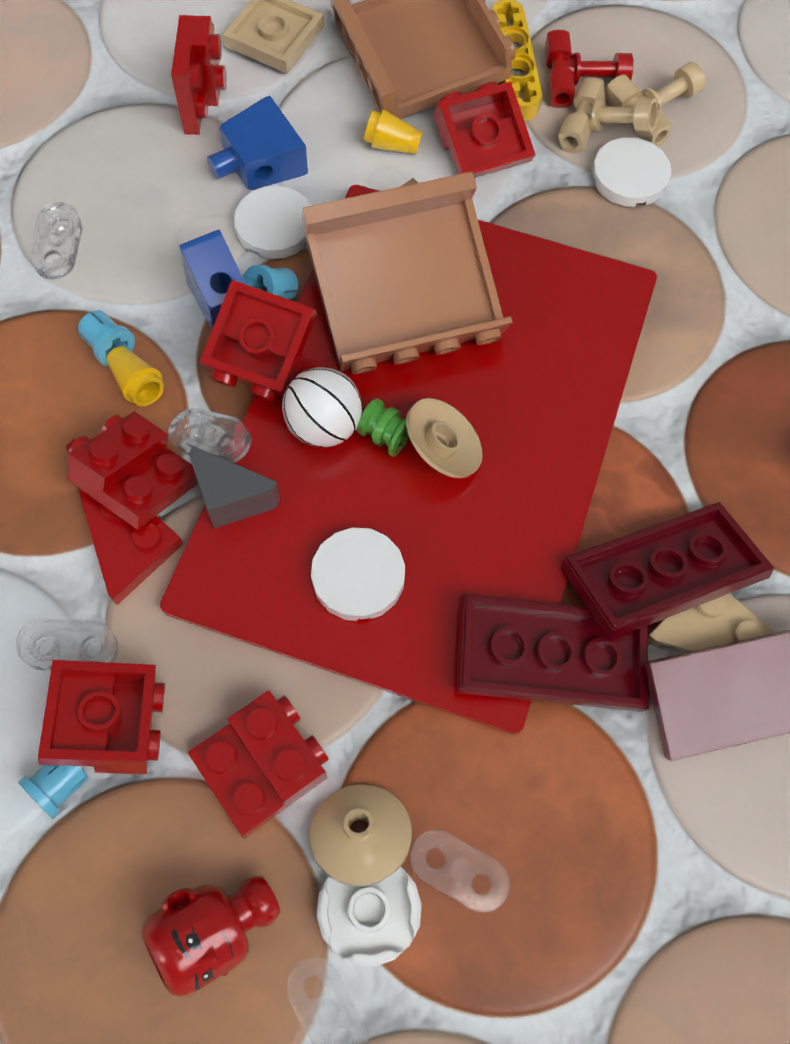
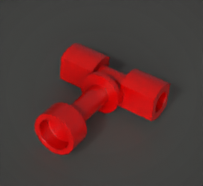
[545,30,634,108]

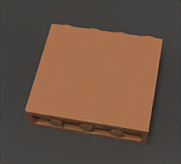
[331,0,515,119]
[302,171,513,374]

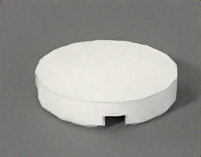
[592,137,671,207]
[234,186,311,259]
[311,527,405,621]
[317,867,422,967]

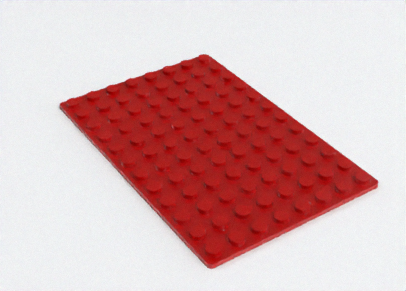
[160,185,657,735]

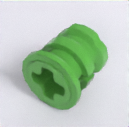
[356,398,410,457]

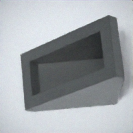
[188,446,280,529]

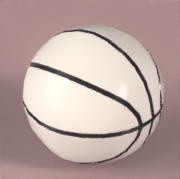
[282,367,362,448]

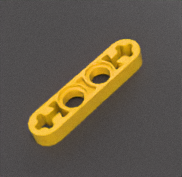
[492,0,542,121]

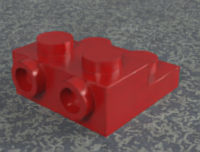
[171,15,227,135]
[433,81,536,178]
[199,280,317,403]
[68,411,198,530]
[38,660,165,774]
[187,690,329,838]

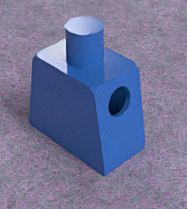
[207,95,308,190]
[179,229,245,330]

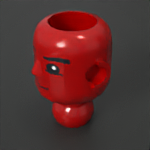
[142,876,281,997]

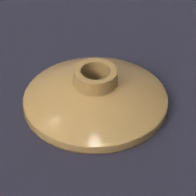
[406,398,482,478]
[309,784,412,886]

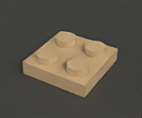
[222,0,325,74]

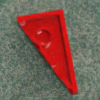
[66,439,183,605]

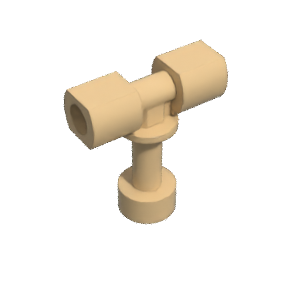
[605,62,706,146]
[558,78,658,153]

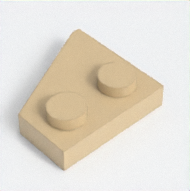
[648,594,776,652]

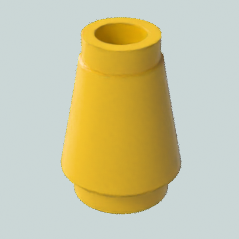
[363,109,423,155]
[106,346,164,407]

